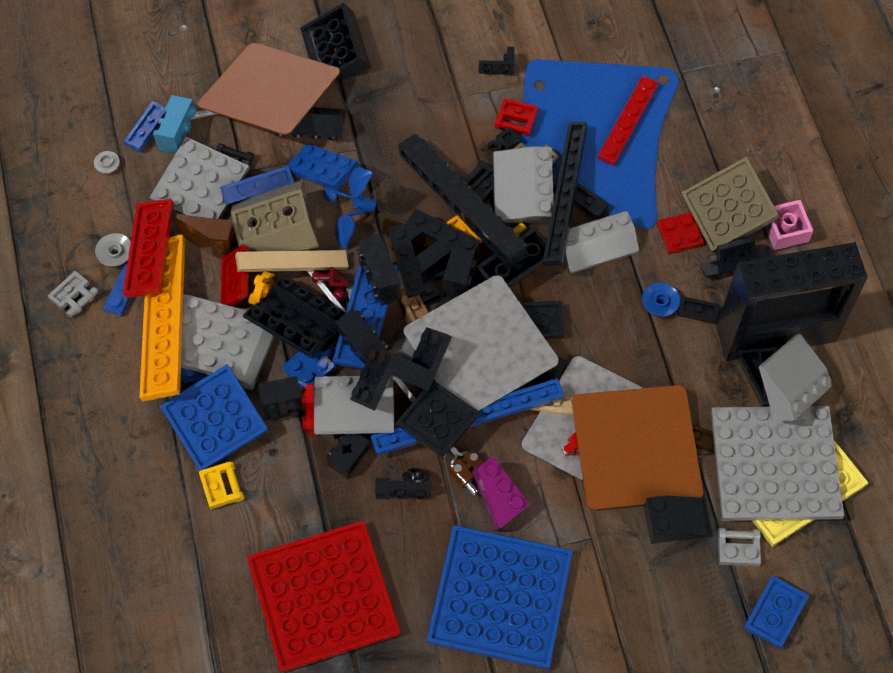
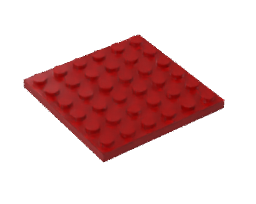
[247,520,401,673]

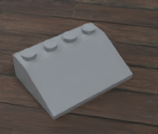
[493,147,554,224]
[759,334,832,421]
[314,375,394,434]

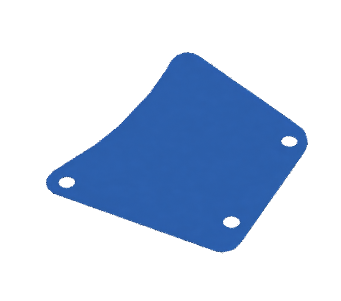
[521,59,679,229]

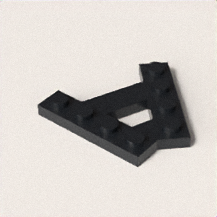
[388,208,481,298]

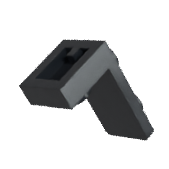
[478,47,515,75]

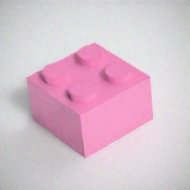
[764,200,813,250]

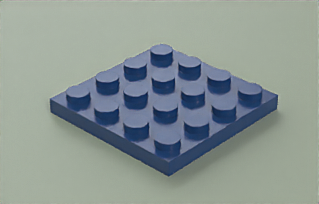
[160,364,269,471]

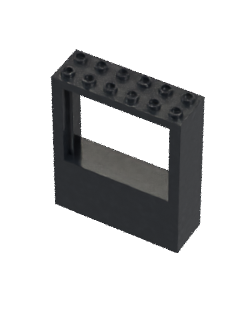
[716,242,868,361]

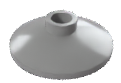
[95,233,131,267]

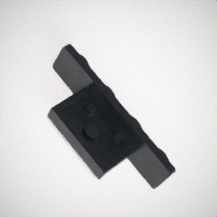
[700,236,776,278]

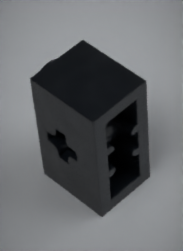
[327,434,370,479]

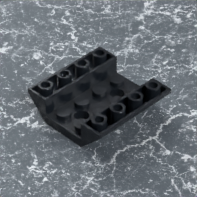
[243,275,346,359]

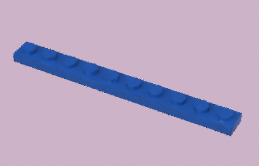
[371,378,564,456]

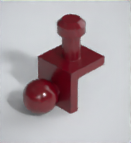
[312,267,349,302]

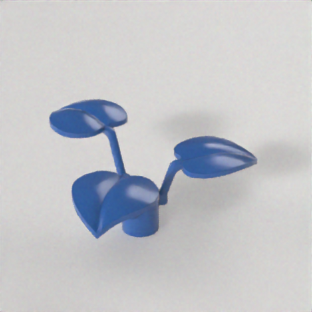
[324,167,376,249]

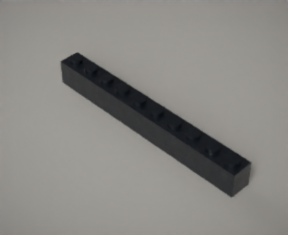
[398,134,527,269]

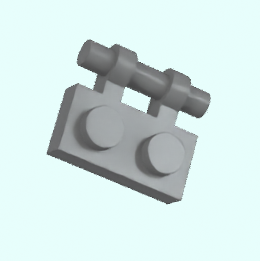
[48,271,98,318]

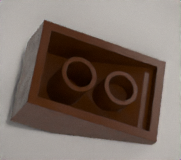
[176,214,236,259]

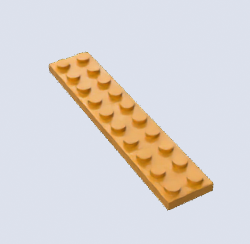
[139,234,185,402]

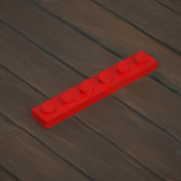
[598,76,659,166]

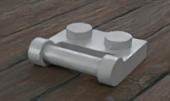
[718,528,761,566]

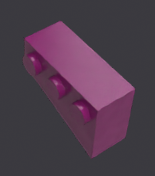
[472,456,530,531]

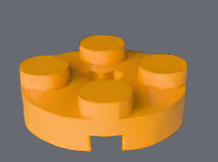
[248,271,275,307]

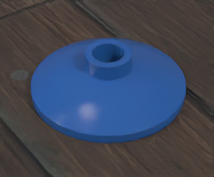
[642,283,680,317]

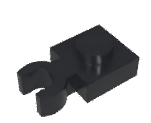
[488,127,521,152]

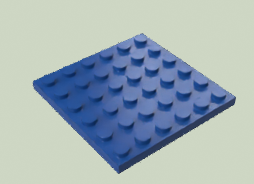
[427,525,573,670]

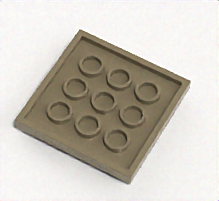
[681,157,780,254]

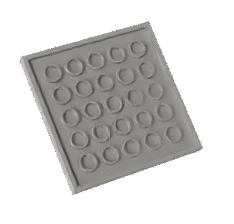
[711,406,844,521]

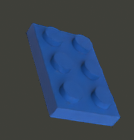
[743,575,809,650]

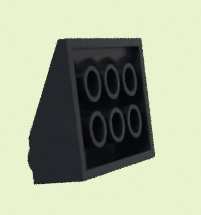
[300,3,371,81]

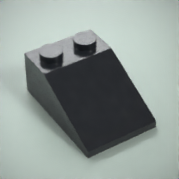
[643,495,711,544]

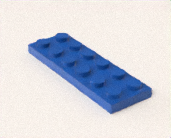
[333,264,398,370]

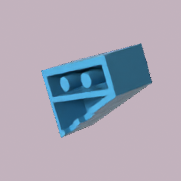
[153,95,196,154]

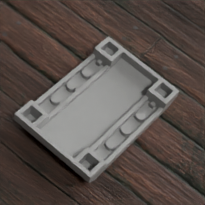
[181,294,274,390]

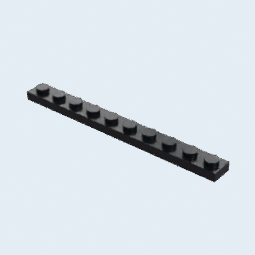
[543,122,588,266]

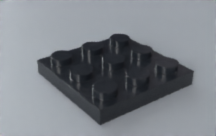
[396,380,480,459]

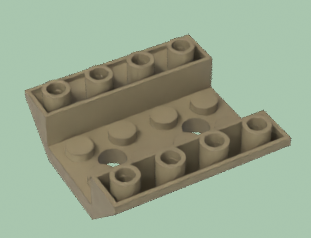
[231,180,320,252]

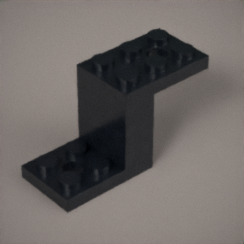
[350,327,452,411]

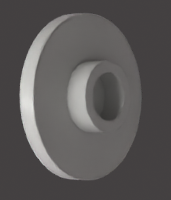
[94,151,120,174]

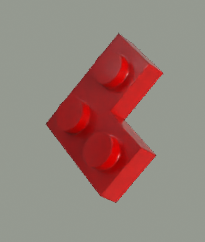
[302,384,315,437]

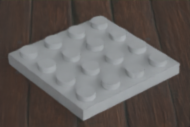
[149,137,250,219]

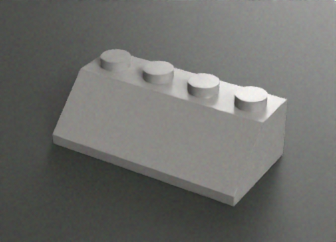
[564,211,639,274]

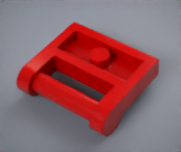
[495,98,538,136]

